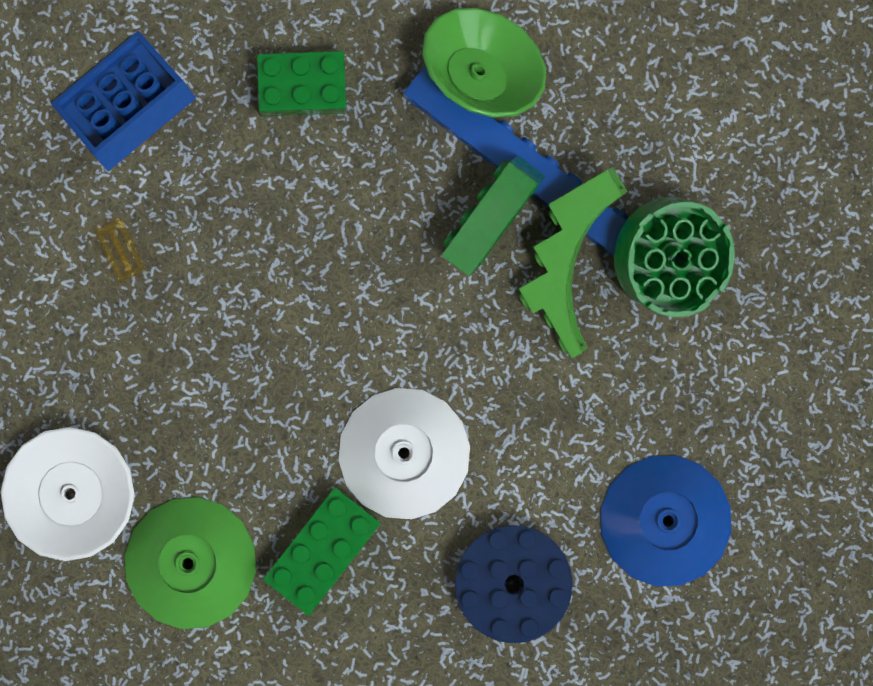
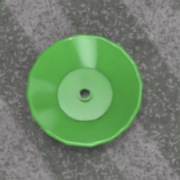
[422,8,546,118]
[124,497,256,629]

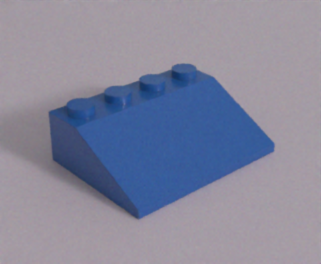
[51,30,196,171]

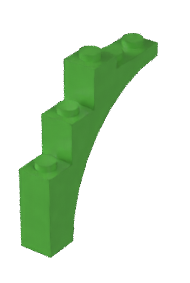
[519,167,627,358]

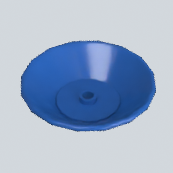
[601,455,731,586]

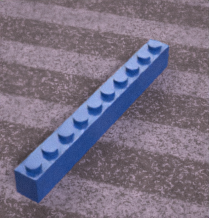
[403,66,628,258]

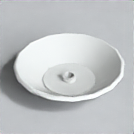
[338,388,470,520]
[0,427,135,561]

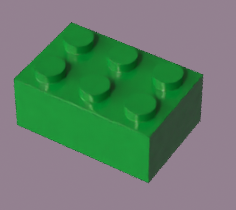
[257,51,347,117]

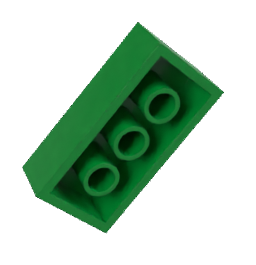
[441,156,546,277]
[263,488,381,616]

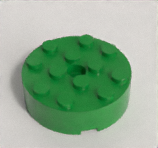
[614,197,735,317]

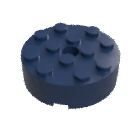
[455,525,573,643]

